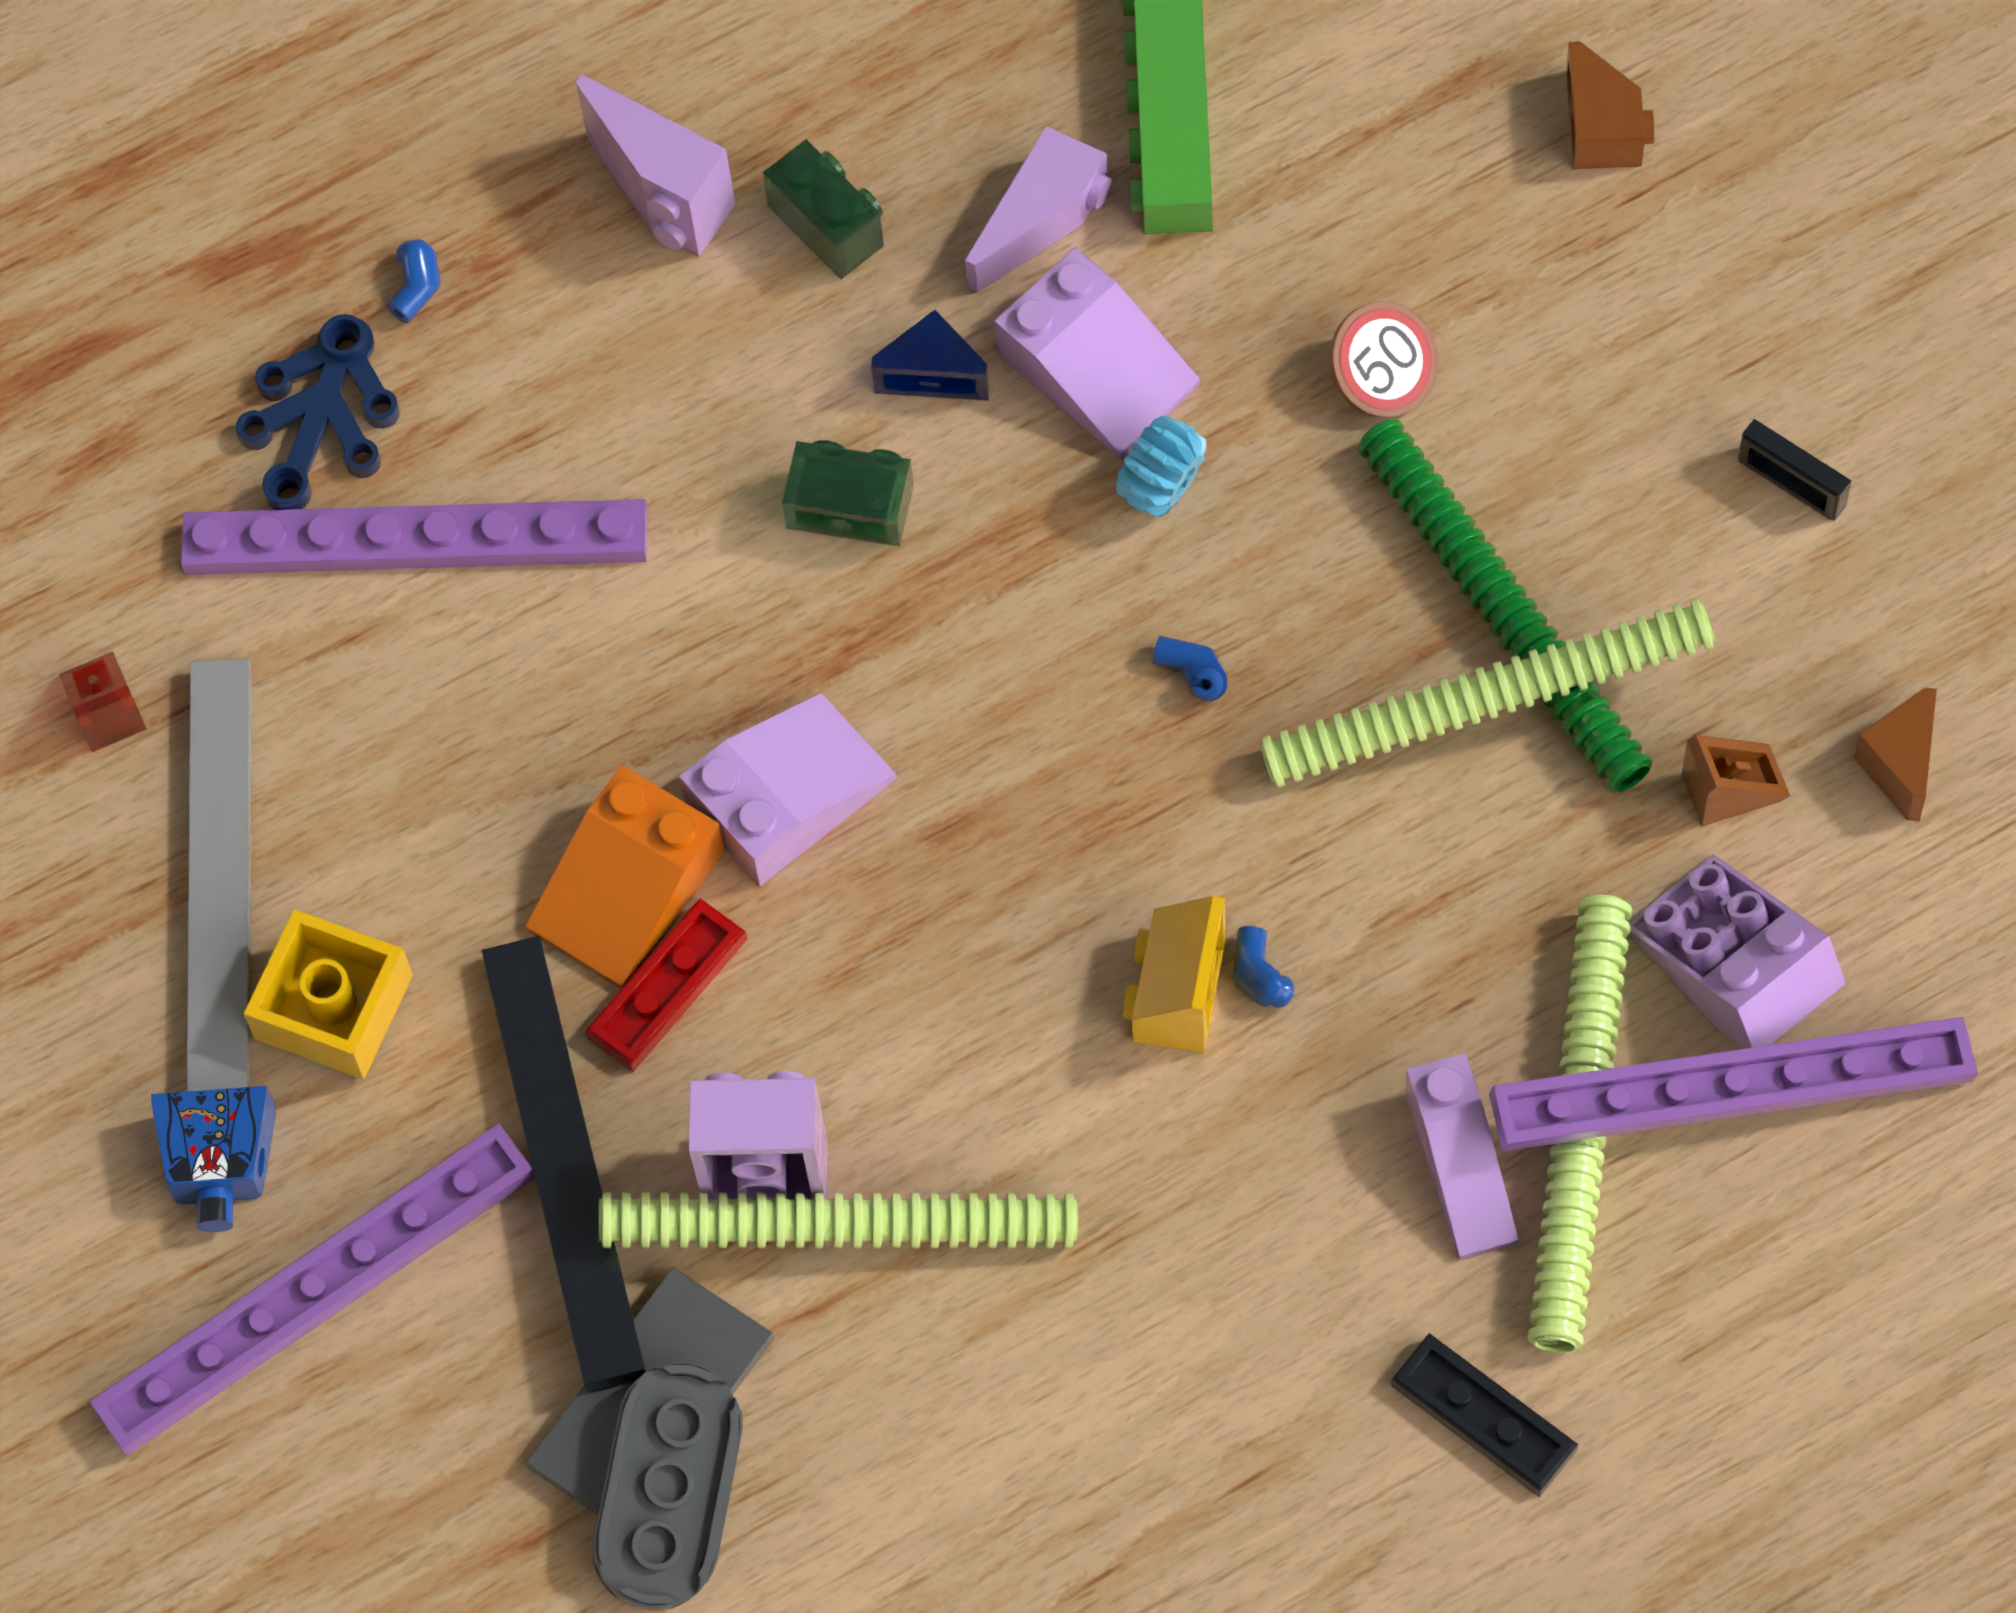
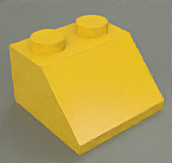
[1123,896,1226,1053]

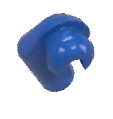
[387,239,441,323]
[1153,635,1227,701]
[1233,926,1294,1008]

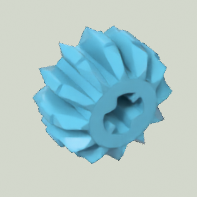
[1116,416,1206,517]

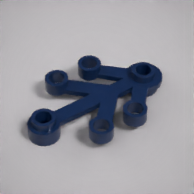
[236,314,400,510]

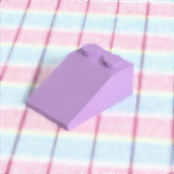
[576,74,736,257]
[994,247,1200,459]
[679,693,897,886]

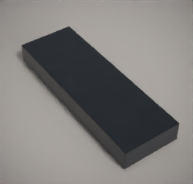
[1391,1333,1578,1498]

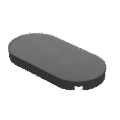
[592,1361,743,1611]

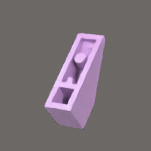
[965,126,1112,292]
[1405,1053,1519,1261]

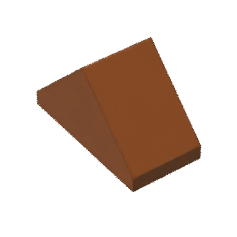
[1854,687,1937,821]
[1681,735,1790,826]

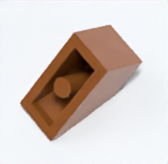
[1566,41,1654,169]

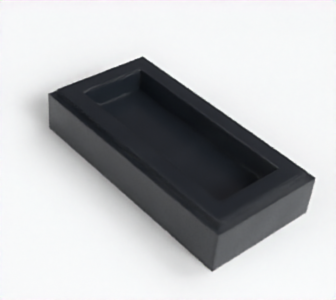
[1738,419,1852,521]

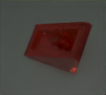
[59,651,147,752]

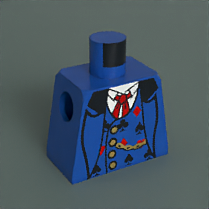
[151,1086,276,1232]

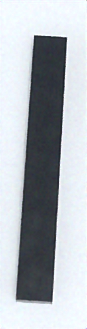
[481,935,646,1392]

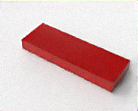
[585,898,748,1072]

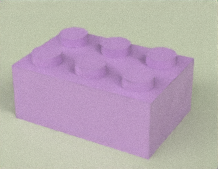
[689,1071,828,1199]

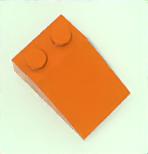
[525,764,726,989]

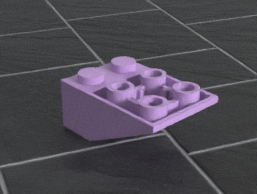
[1629,854,1846,1049]

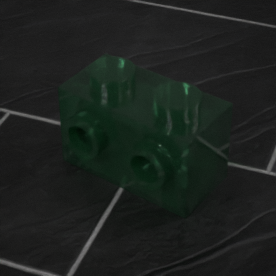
[762,139,884,280]
[782,440,914,547]

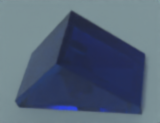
[871,310,990,401]

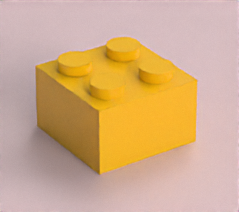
[244,909,413,1080]

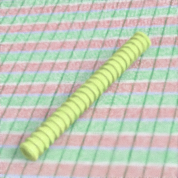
[1260,598,1715,788]
[1527,895,1633,1353]
[599,1192,1078,1248]

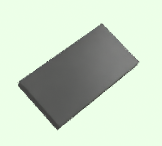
[527,1267,774,1515]

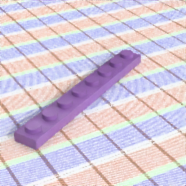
[181,499,648,575]
[1489,1017,1978,1152]
[89,1123,535,1456]

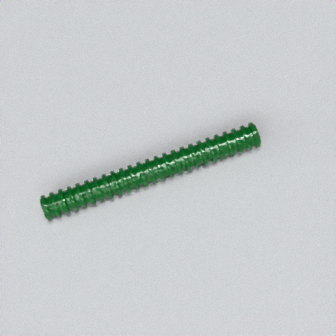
[1358,419,1653,793]

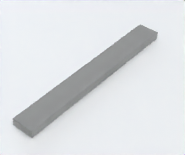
[187,658,252,1091]

